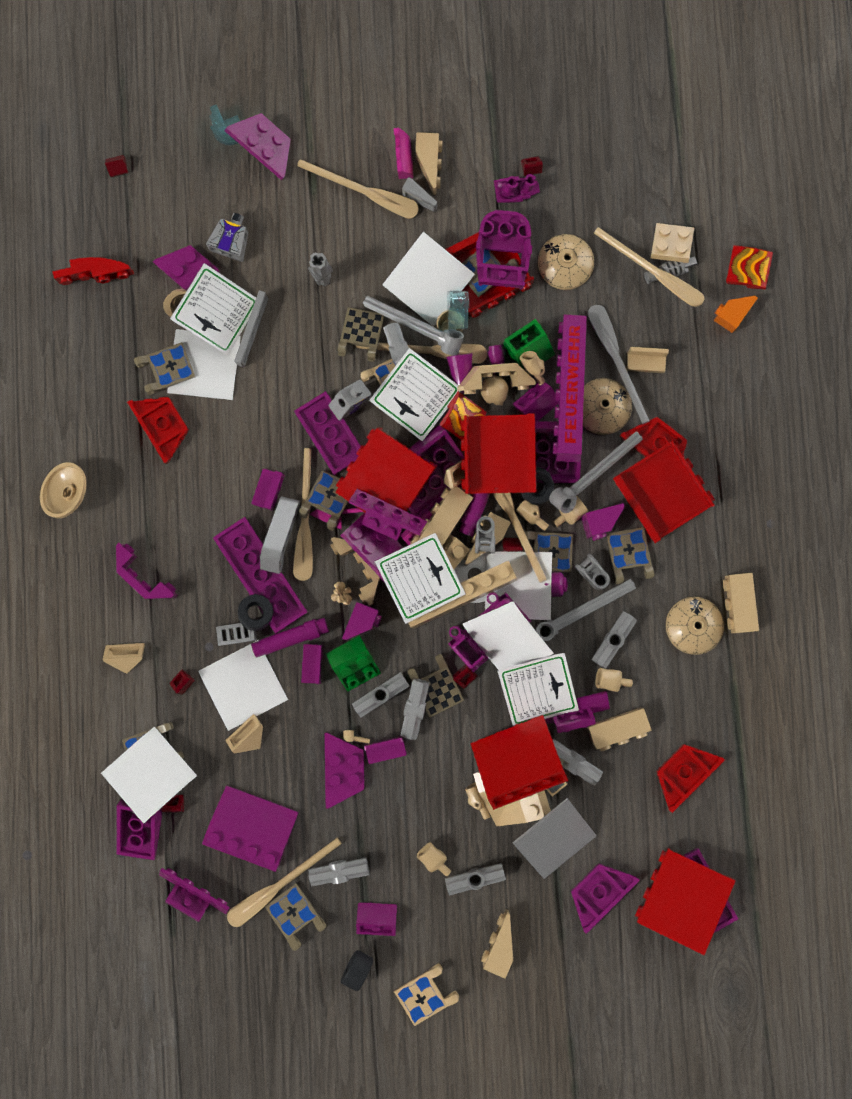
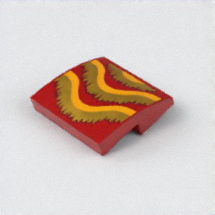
[726,245,773,290]
[439,391,487,440]

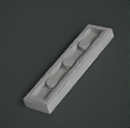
[234,290,268,367]

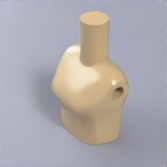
[520,351,545,385]
[553,496,589,527]
[516,500,549,531]
[595,668,633,692]
[465,782,491,820]
[417,842,451,876]

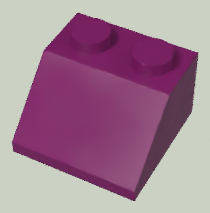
[581,503,624,541]
[342,602,382,640]

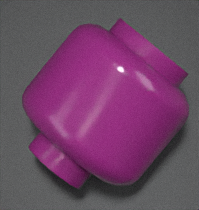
[544,572,568,597]

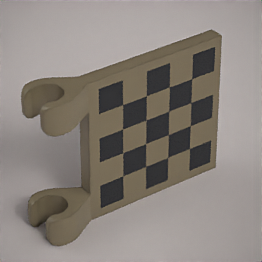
[337,308,385,362]
[407,654,464,717]

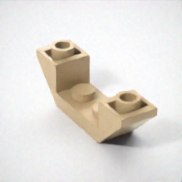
[457,363,536,394]
[330,537,380,606]

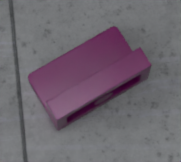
[513,383,559,421]
[251,469,285,511]
[301,644,323,684]
[364,736,407,764]
[356,903,397,936]

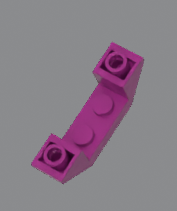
[116,543,178,599]

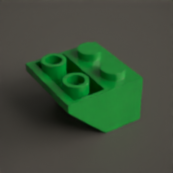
[503,319,555,370]
[326,635,381,692]

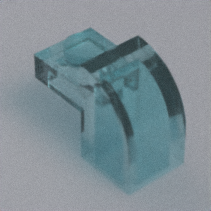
[209,105,240,145]
[447,291,469,329]

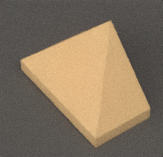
[444,461,465,488]
[103,643,145,674]
[225,714,263,753]

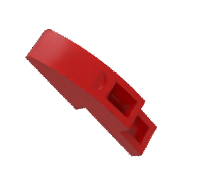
[52,257,134,285]

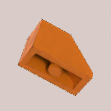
[713,296,758,333]

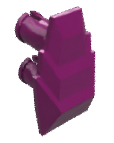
[494,174,540,203]

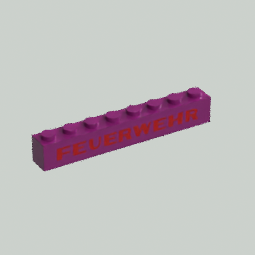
[553,315,587,463]

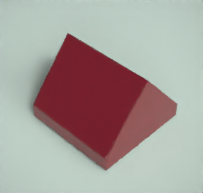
[105,155,129,177]
[521,156,543,176]
[452,664,478,689]
[169,669,195,695]
[161,795,184,813]

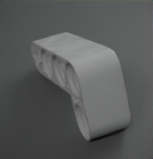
[260,496,300,574]

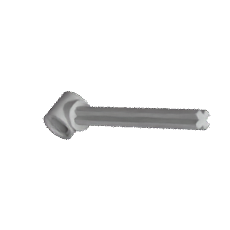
[363,296,464,356]
[549,431,643,514]
[534,579,636,641]

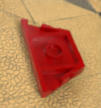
[127,397,189,464]
[619,417,687,457]
[656,744,725,813]

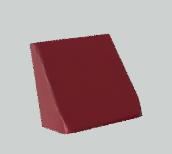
[502,538,522,552]

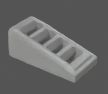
[402,177,437,212]
[216,623,257,646]

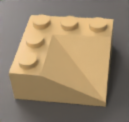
[473,771,551,826]

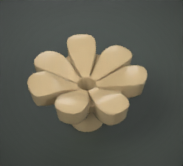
[331,582,352,605]

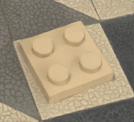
[651,223,694,263]

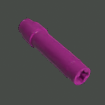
[458,493,490,537]
[251,617,329,658]

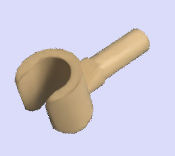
[343,730,370,744]

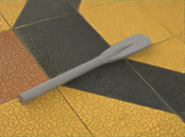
[587,305,649,424]

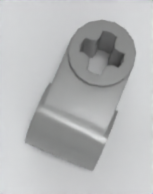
[475,516,495,554]
[575,554,610,590]

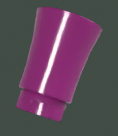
[446,353,473,394]

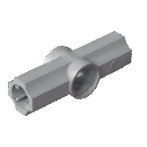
[308,252,333,286]
[383,322,409,365]
[591,611,637,669]
[352,672,409,718]
[400,679,430,740]
[553,739,603,786]
[308,857,370,887]
[445,863,506,896]

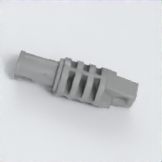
[644,256,697,284]

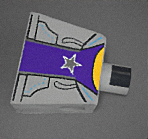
[206,213,248,262]
[328,380,371,421]

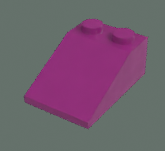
[117,798,162,860]

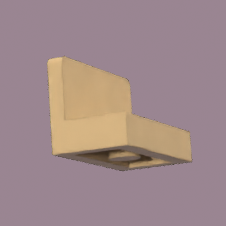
[626,347,669,373]

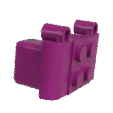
[448,592,531,672]

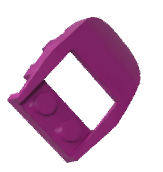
[476,210,532,290]

